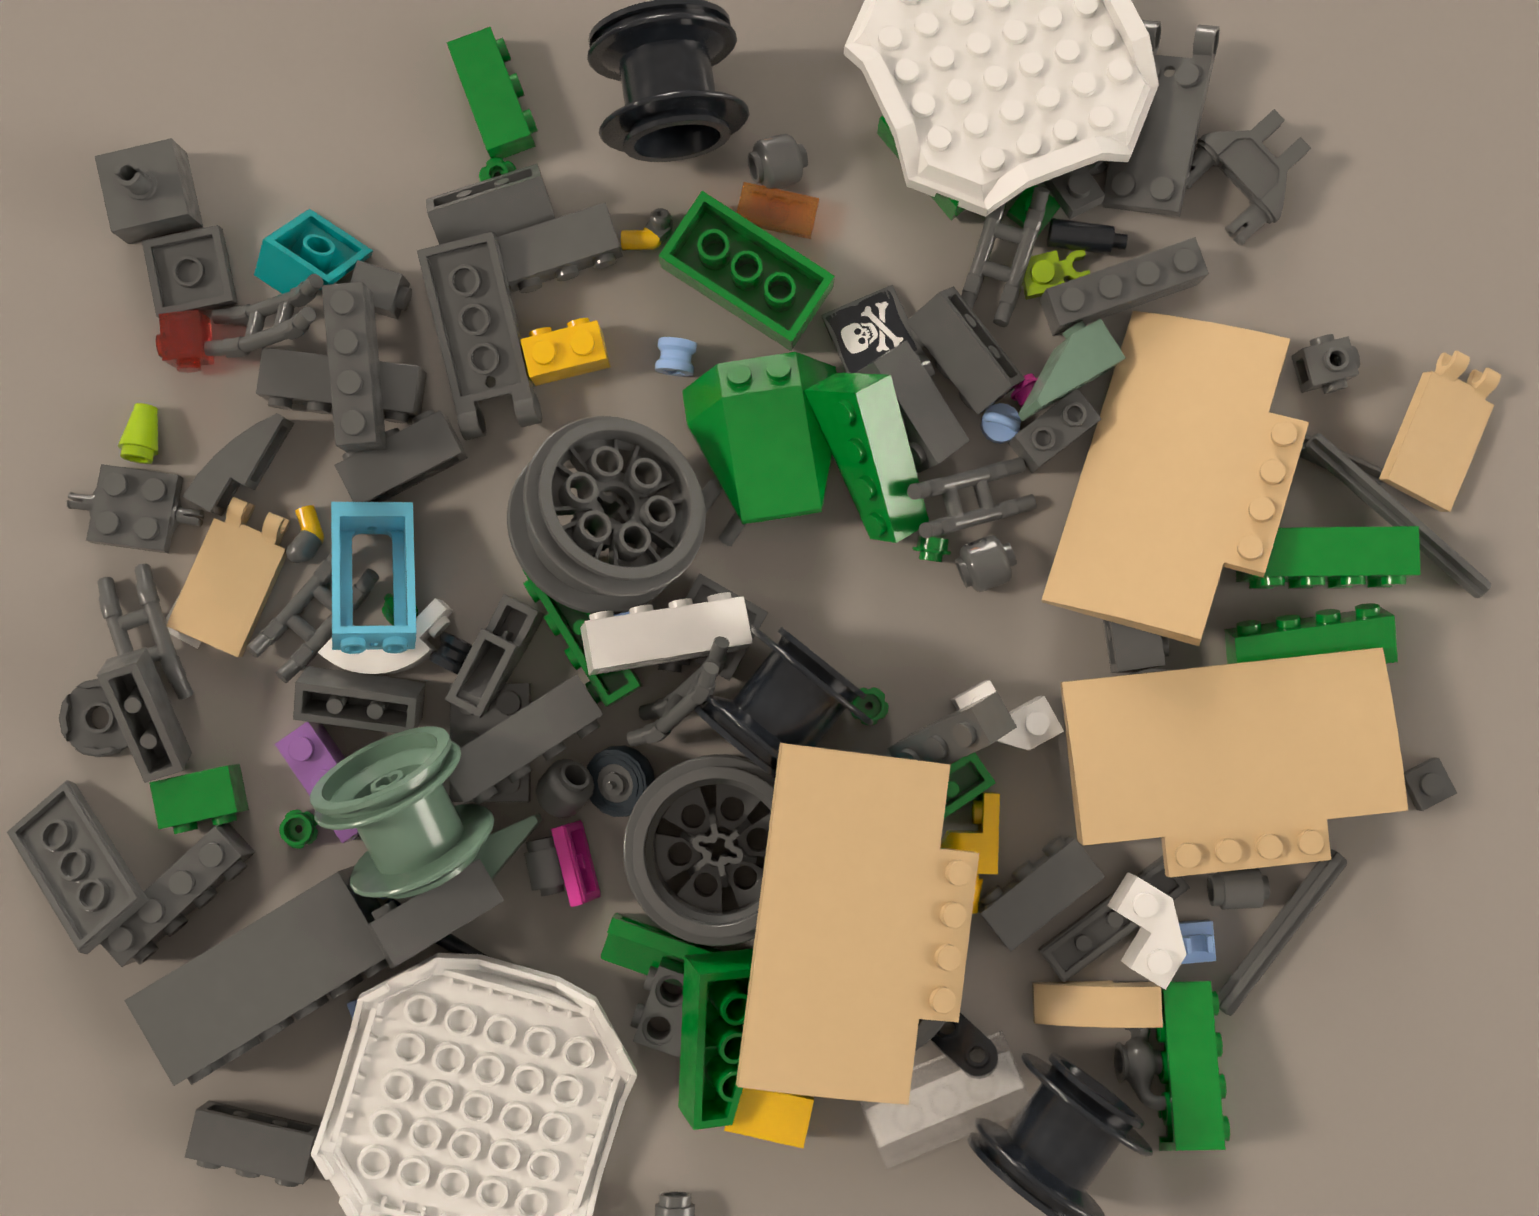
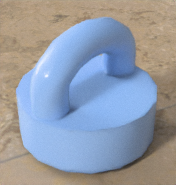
[980,403,1021,444]

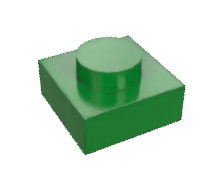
[1006,185,1060,238]

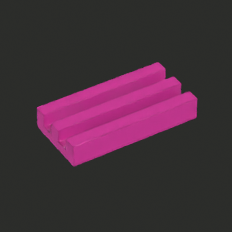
[551,820,601,907]

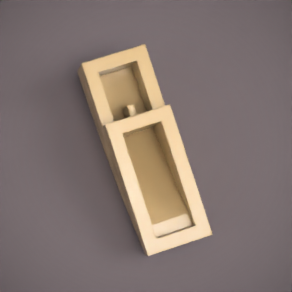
[1032,980,1163,1028]

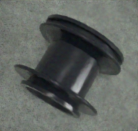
[587,0,750,162]
[694,627,873,778]
[967,1053,1153,1216]

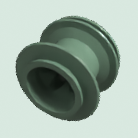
[310,726,494,899]

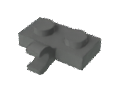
[1043,161,1108,219]

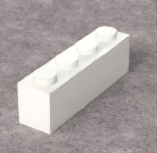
[580,592,753,675]

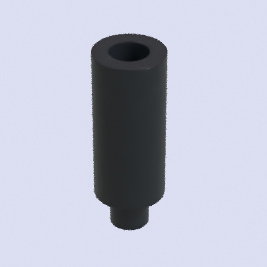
[1047,218,1128,254]

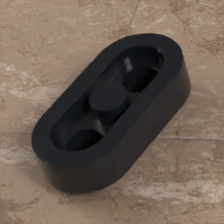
[931,1013,998,1079]

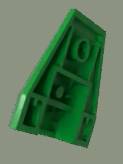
[682,352,837,525]

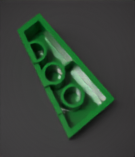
[804,373,929,543]
[678,949,753,1130]
[1156,981,1230,1151]

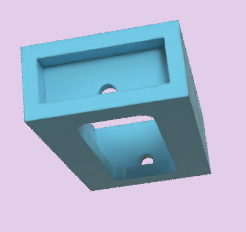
[331,502,416,654]

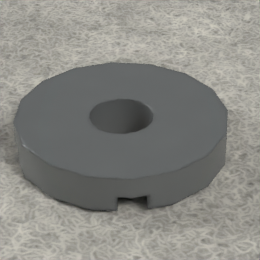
[59,679,128,757]

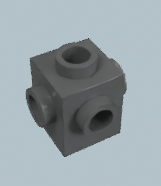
[1291,334,1360,394]

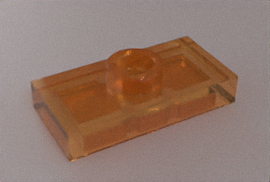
[737,182,820,239]

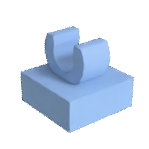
[1179,919,1217,964]

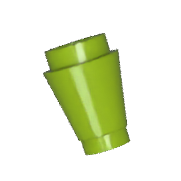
[118,403,159,464]

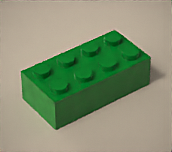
[658,191,835,351]
[1236,526,1421,589]

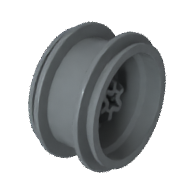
[507,416,706,614]
[623,754,775,946]

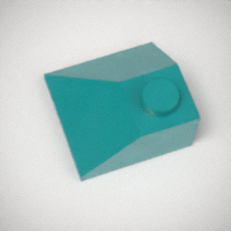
[254,209,373,294]

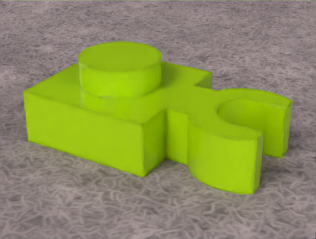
[1022,250,1090,300]

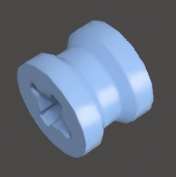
[655,337,697,377]

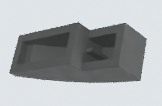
[183,413,294,516]
[445,594,545,718]

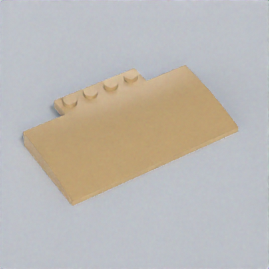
[1042,311,1309,647]
[1060,648,1408,877]
[736,743,979,1105]

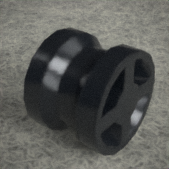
[429,631,473,675]

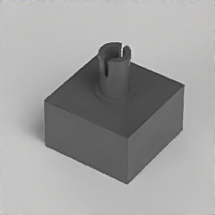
[95,138,203,244]

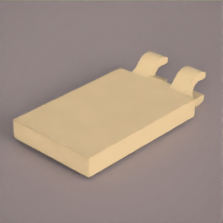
[1379,350,1501,512]
[167,497,290,657]

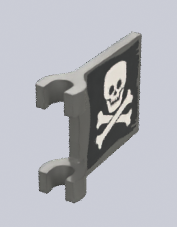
[821,285,935,382]

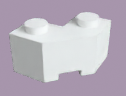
[950,680,1064,751]
[1107,872,1187,990]

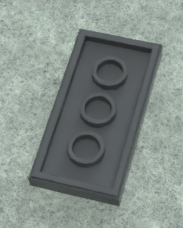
[7,780,149,954]

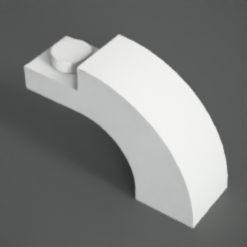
[318,598,453,675]

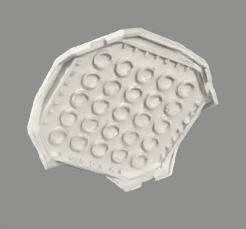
[844,0,1159,217]
[311,953,637,1216]

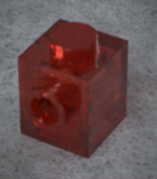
[156,310,214,373]

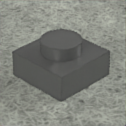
[1404,757,1457,811]

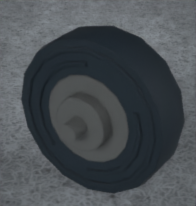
[587,745,655,817]

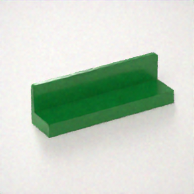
[601,913,724,988]

